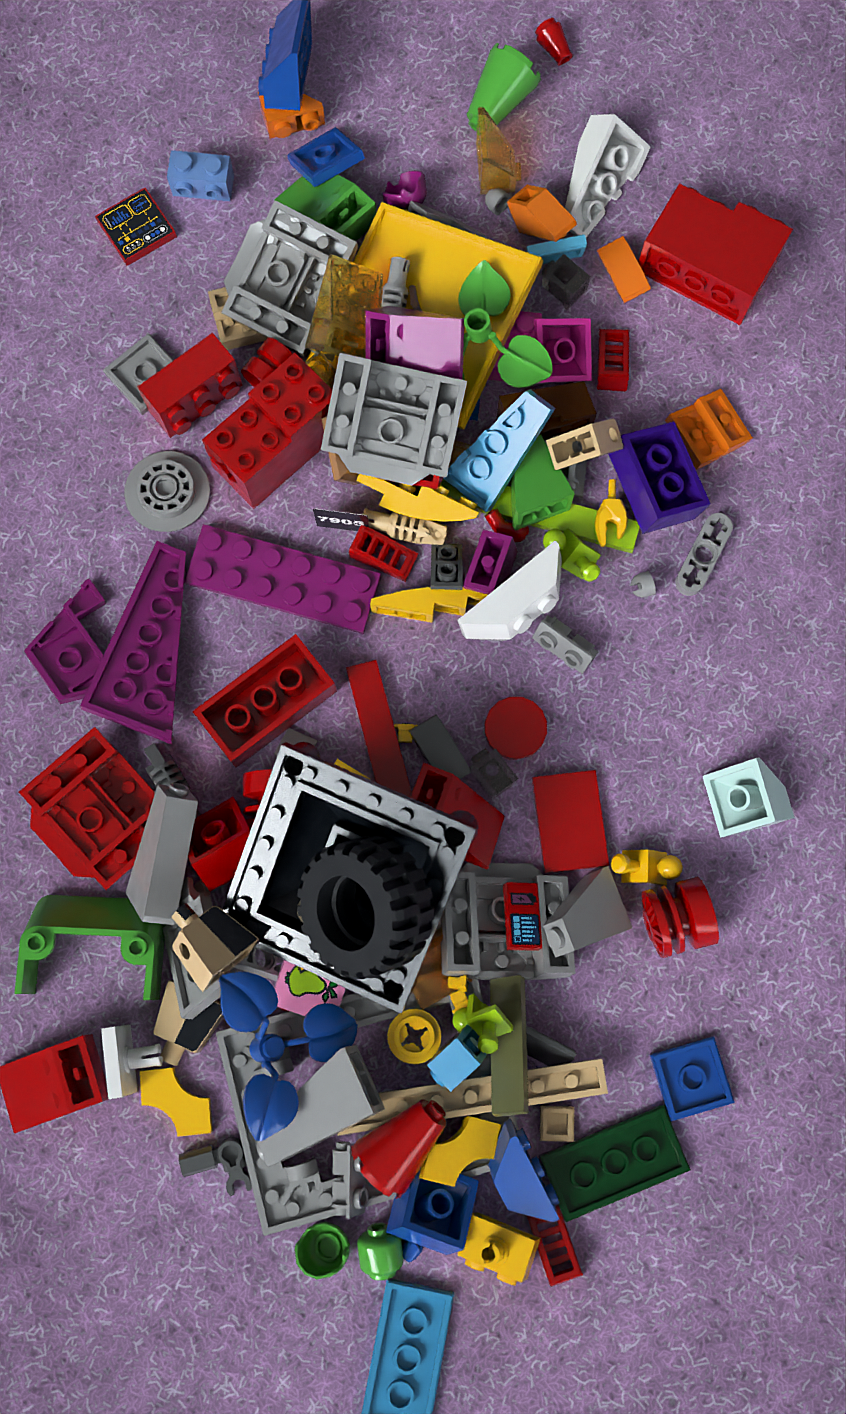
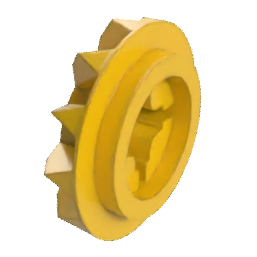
[387,1009,441,1064]

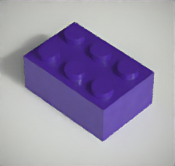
[608,422,711,534]

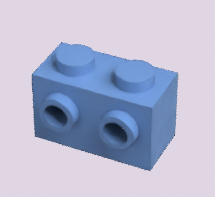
[167,150,234,201]

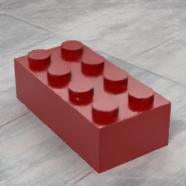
[192,634,337,768]

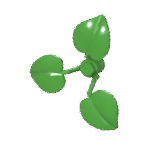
[458,260,553,388]

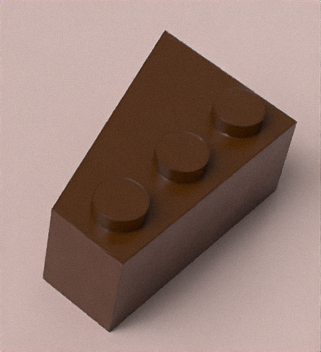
[496,381,597,441]

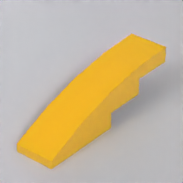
[370,586,487,623]

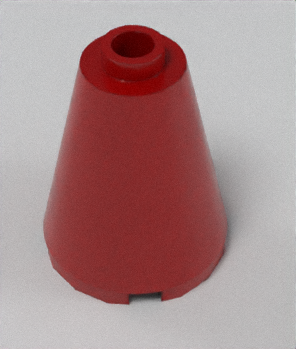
[351,1099,446,1198]

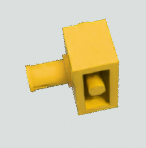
[457,1212,541,1285]

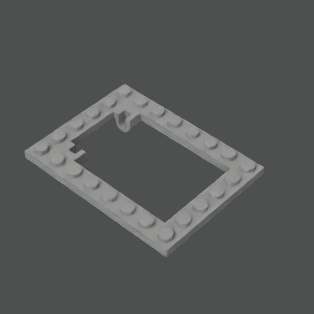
[216,969,519,1236]

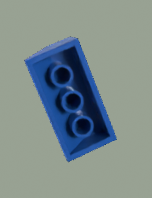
[258,0,312,110]

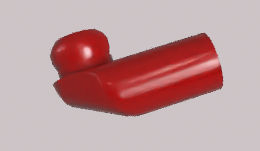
[484,508,529,543]

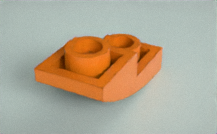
[597,236,651,303]

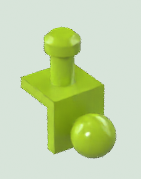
[543,528,601,582]
[452,994,513,1054]

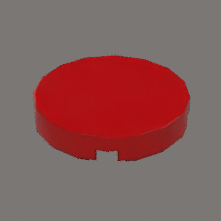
[484,697,547,760]

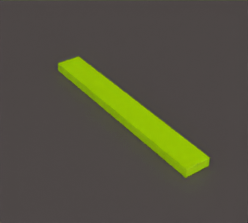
[396,479,639,554]

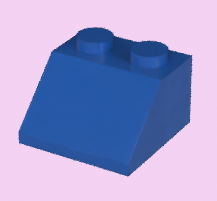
[386,1168,479,1255]

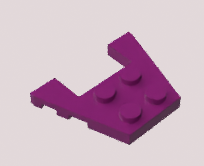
[24,579,106,705]

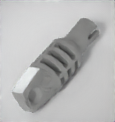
[378,257,411,308]

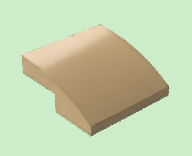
[208,287,268,350]

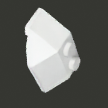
[457,541,562,641]

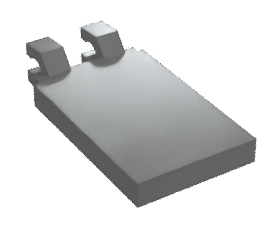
[163,877,228,1019]

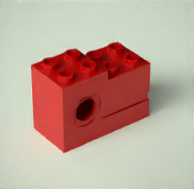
[638,183,793,325]
[202,353,332,509]

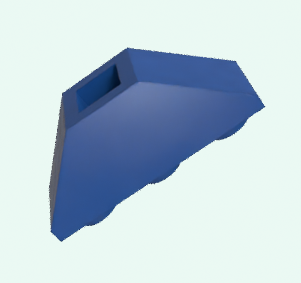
[488,1119,560,1222]

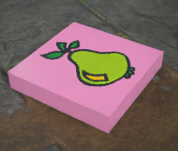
[274,960,346,1016]

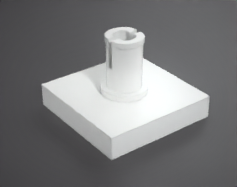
[101,1025,163,1099]

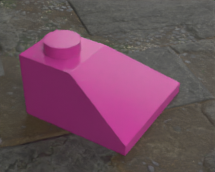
[534,318,592,383]

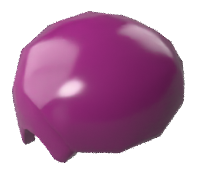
[382,170,427,211]

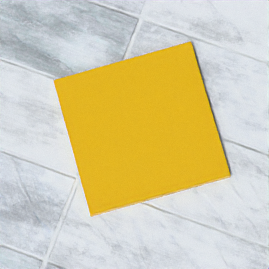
[305,202,543,430]

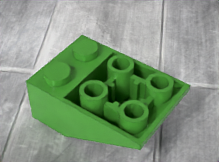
[274,174,377,241]

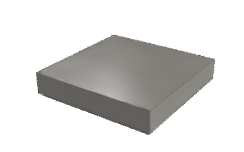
[103,333,174,416]

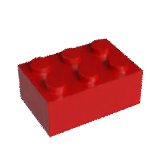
[137,332,243,438]

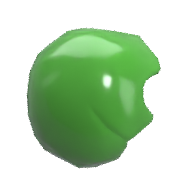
[295,1221,350,1279]

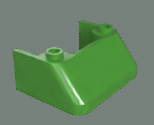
[14,895,166,1000]

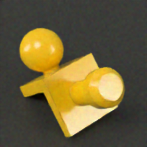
[611,849,683,885]

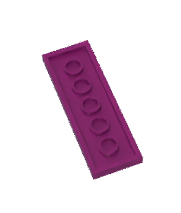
[184,524,381,634]

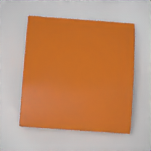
[665,389,753,470]

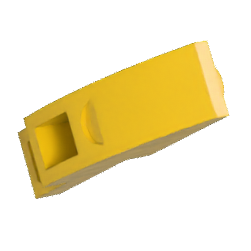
[357,474,482,521]

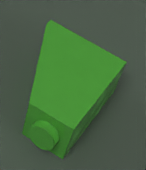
[511,435,575,531]

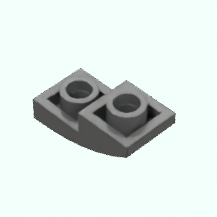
[431,544,463,590]
[409,715,471,779]

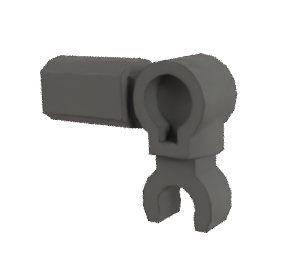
[178,1137,252,1196]

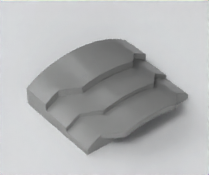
[221,200,358,357]
[321,353,467,486]
[441,862,575,980]

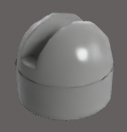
[485,188,511,215]
[630,571,656,598]

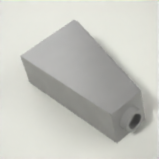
[126,783,198,925]
[256,1045,385,1167]

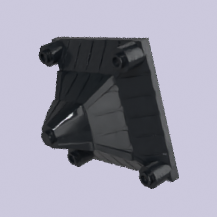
[222,742,479,1014]

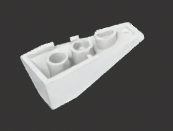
[565,114,651,237]

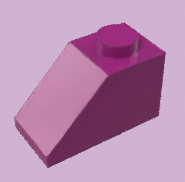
[463,529,518,595]

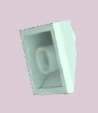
[703,758,795,838]

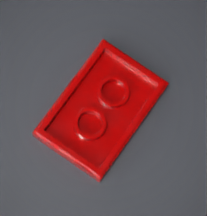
[532,770,609,874]

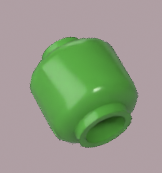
[357,1223,404,1280]

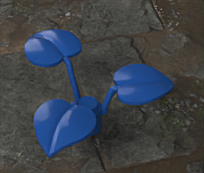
[219,972,357,1141]

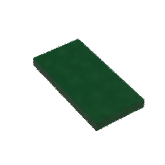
[539,1104,691,1222]

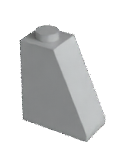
[543,866,633,957]

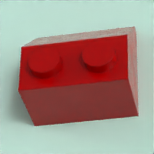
[188,796,251,891]

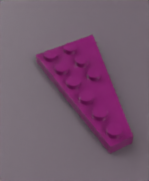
[80,541,186,744]

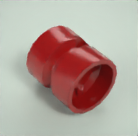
[241,337,293,387]

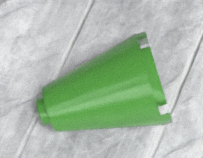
[467,43,541,134]

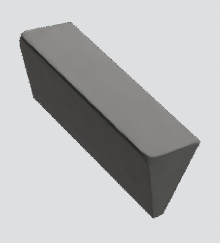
[526,1025,577,1066]

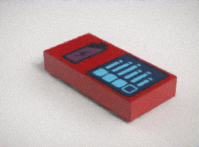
[503,882,542,951]

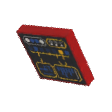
[95,187,177,266]

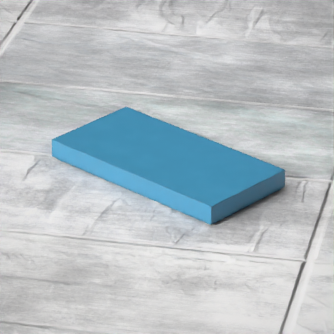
[361,1279,454,1414]

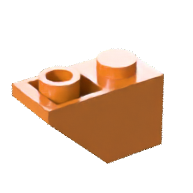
[258,92,325,139]
[507,184,577,242]

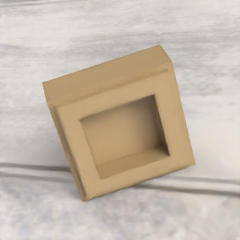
[540,1105,574,1142]

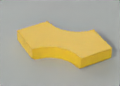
[139,1067,213,1137]
[419,1116,501,1187]

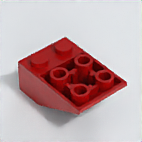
[409,763,505,870]
[0,1034,109,1134]

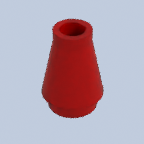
[535,18,573,66]

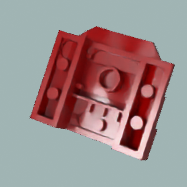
[19,727,155,890]

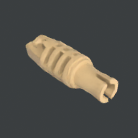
[363,508,448,545]

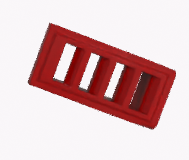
[597,329,629,392]
[349,525,419,582]
[527,1205,583,1287]

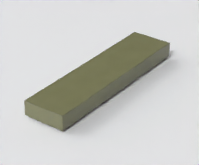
[490,975,529,1117]

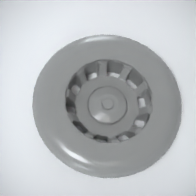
[124,451,210,532]

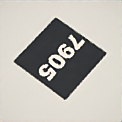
[313,509,369,531]

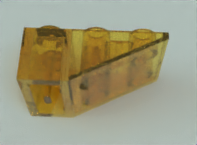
[305,254,383,359]

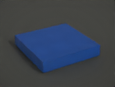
[287,127,365,187]
[649,1036,735,1121]

